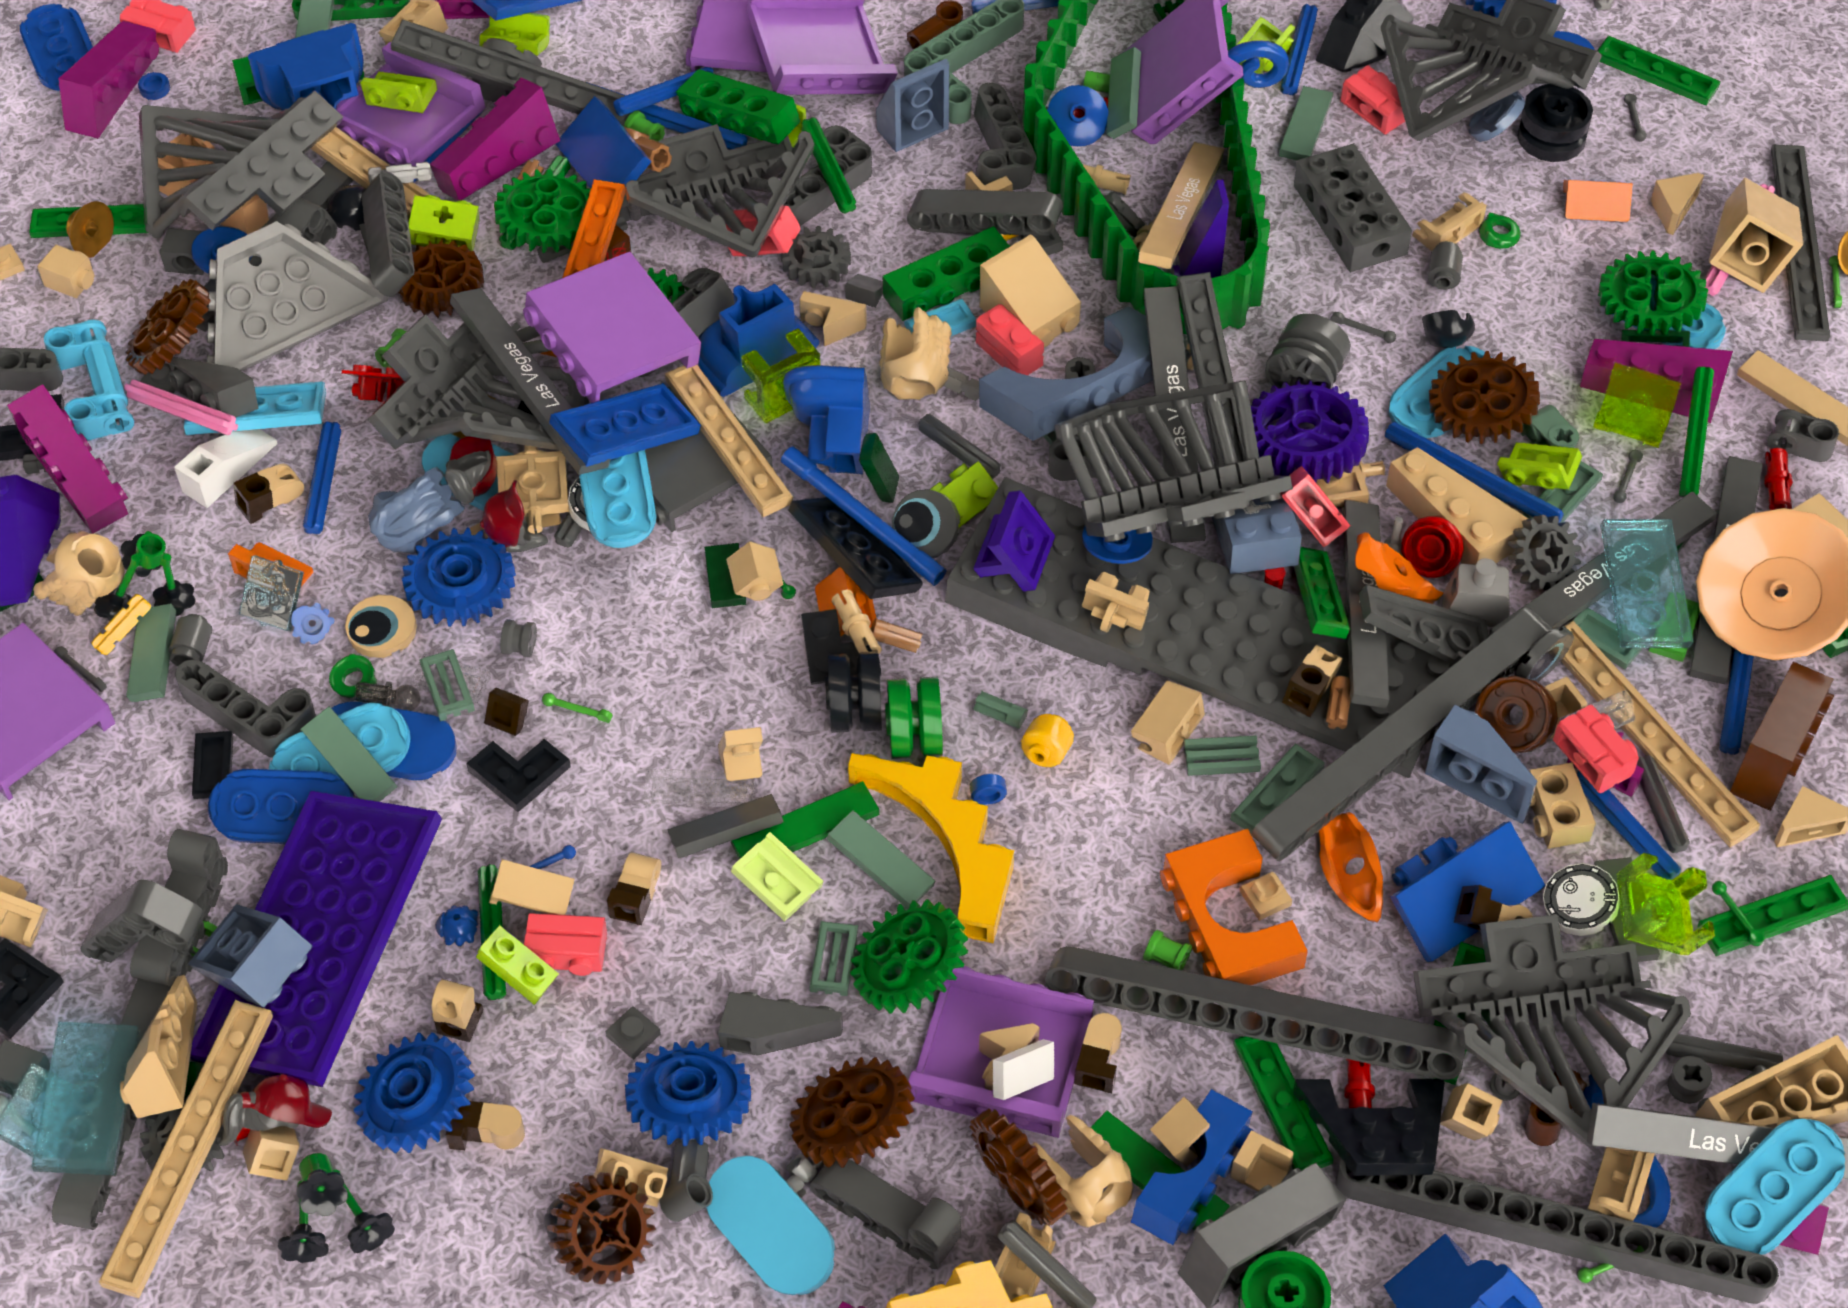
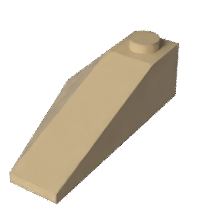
[120,975,197,1118]

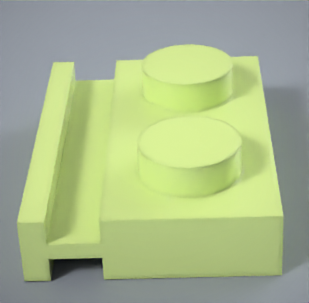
[731,832,824,922]

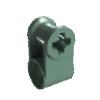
[1520,404,1579,448]

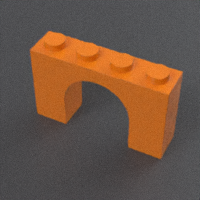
[1160,828,1308,985]

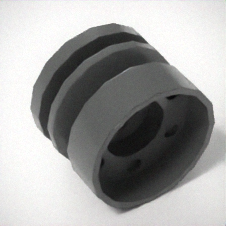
[1265,313,1351,389]

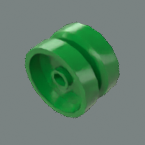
[885,676,943,759]
[1237,1251,1331,1308]

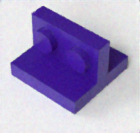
[973,490,1055,592]

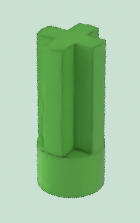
[1083,70,1110,93]

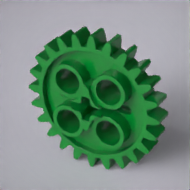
[494,169,591,253]
[1598,250,1708,335]
[850,899,968,1014]

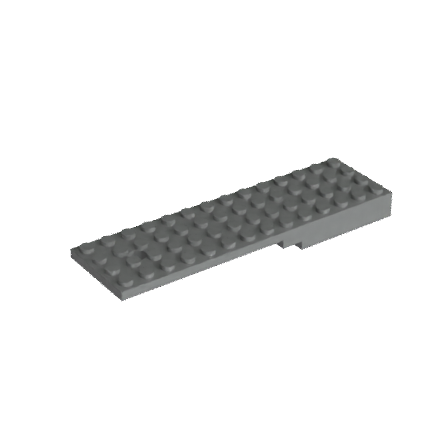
[945,477,1453,778]

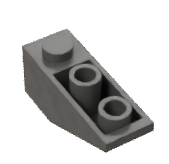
[168,357,259,418]
[718,992,843,1056]

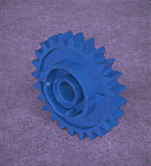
[402,527,516,627]
[354,1032,475,1153]
[625,1041,751,1146]

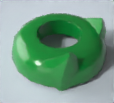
[1479,212,1521,249]
[329,654,377,698]

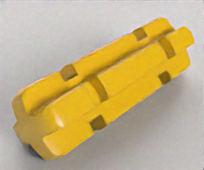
[91,594,151,655]

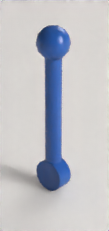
[529,845,576,869]

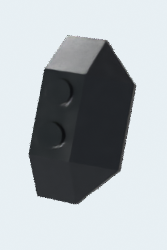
[1316,0,1414,72]

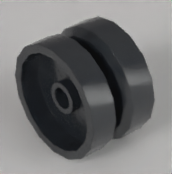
[1517,84,1593,162]
[825,651,882,733]

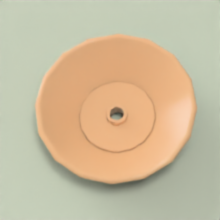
[1696,508,1848,661]

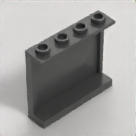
[645,387,773,533]

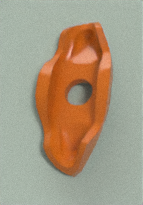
[1355,532,1444,604]
[1319,812,1383,923]

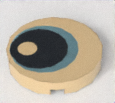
[345,595,417,658]

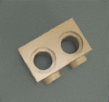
[1529,762,1596,849]

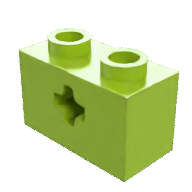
[409,195,480,251]

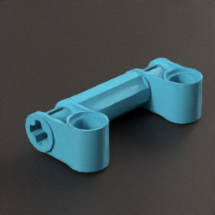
[44,320,134,441]

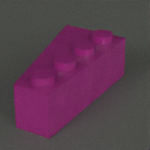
[58,21,159,139]
[430,77,560,201]
[1580,339,1733,423]
[7,384,129,534]

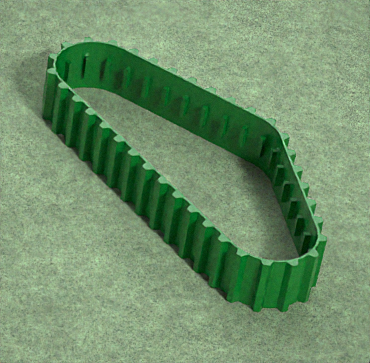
[1023,0,1270,334]

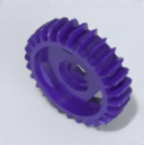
[1251,380,1369,483]

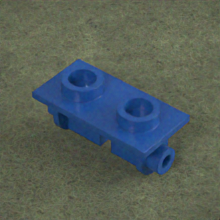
[1392,837,1458,887]

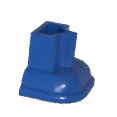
[248,23,364,110]
[697,284,820,397]
[783,365,870,474]
[1383,1233,1543,1308]

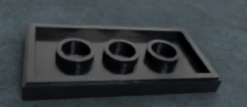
[788,497,923,599]

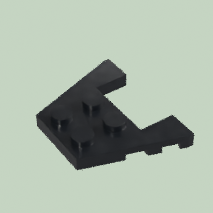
[1293,1079,1445,1176]

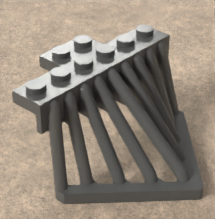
[1380,0,1602,141]
[139,91,343,238]
[619,124,814,258]
[367,315,589,451]
[1054,381,1293,542]
[1413,914,1691,1147]

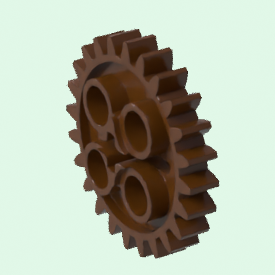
[125,279,211,375]
[1429,351,1540,444]
[789,1057,915,1168]
[969,1108,1068,1226]

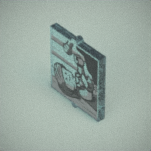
[239,555,304,631]

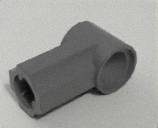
[659,1139,713,1222]

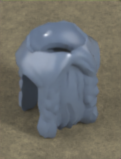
[368,467,465,554]

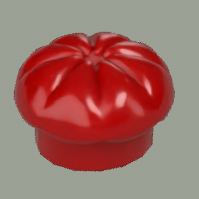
[1401,516,1464,578]

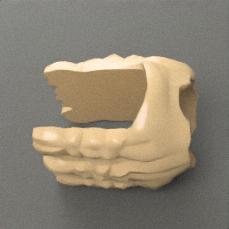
[879,307,952,400]
[33,531,125,616]
[1031,1115,1133,1228]

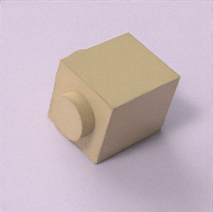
[37,245,95,298]
[726,541,783,601]
[1440,1083,1502,1141]

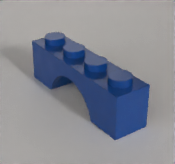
[1131,1089,1253,1245]

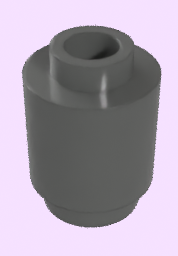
[1428,241,1463,290]
[169,614,213,666]

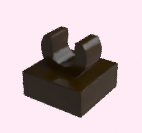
[484,688,529,736]

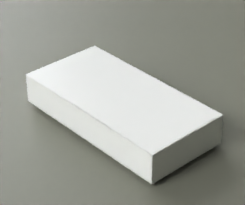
[993,1039,1054,1100]

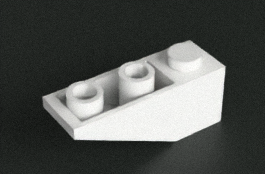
[174,429,278,508]

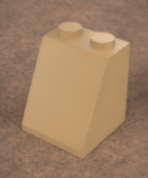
[1709,177,1803,293]
[980,234,1081,348]

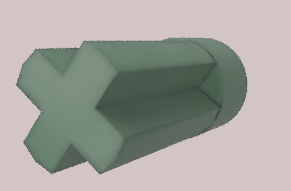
[973,691,1028,729]

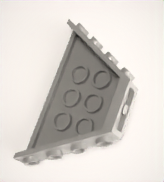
[207,221,389,371]

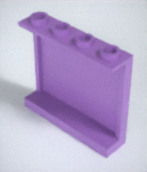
[686,0,767,73]
[746,0,898,95]
[1122,0,1244,144]
[336,42,486,166]
[523,252,701,403]
[0,623,115,801]
[909,966,1094,1138]

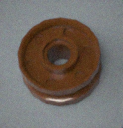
[1475,676,1558,753]

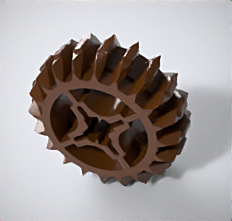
[398,239,484,318]
[547,1172,656,1284]

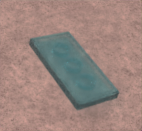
[1600,519,1694,648]
[32,1022,139,1175]

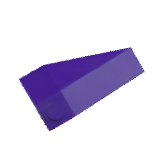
[1171,179,1229,278]
[0,475,61,607]

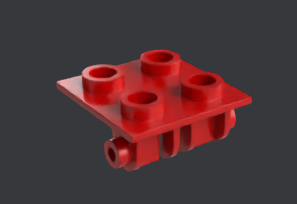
[342,365,405,402]

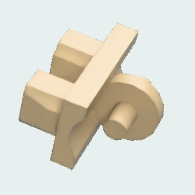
[1082,572,1150,632]
[593,1148,668,1207]

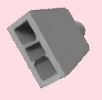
[1442,558,1510,627]

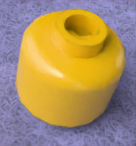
[1021,714,1074,767]

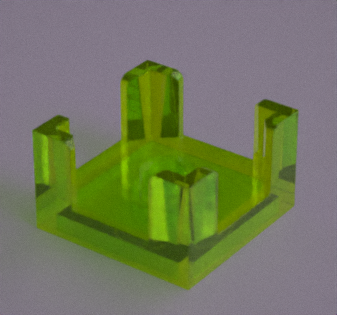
[741,328,820,424]
[1593,362,1683,448]
[1616,853,1715,955]

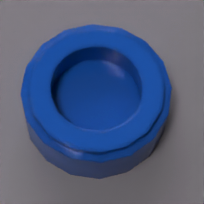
[138,72,170,100]
[970,774,1007,805]

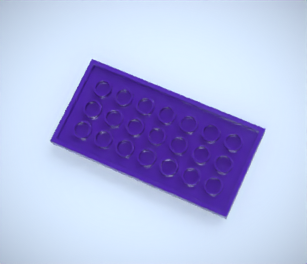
[190,791,442,1087]

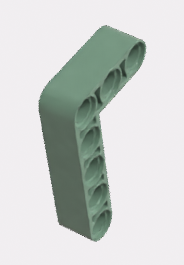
[904,0,1024,124]

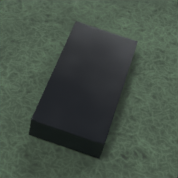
[192,731,234,799]

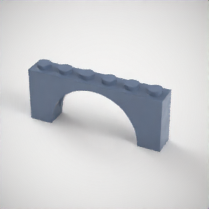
[979,306,1153,441]

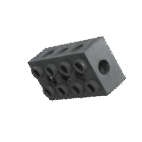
[1294,143,1412,272]

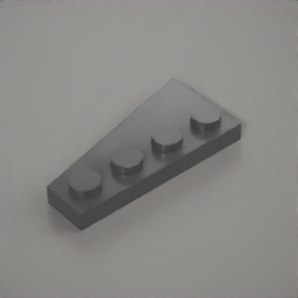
[1359,585,1489,665]

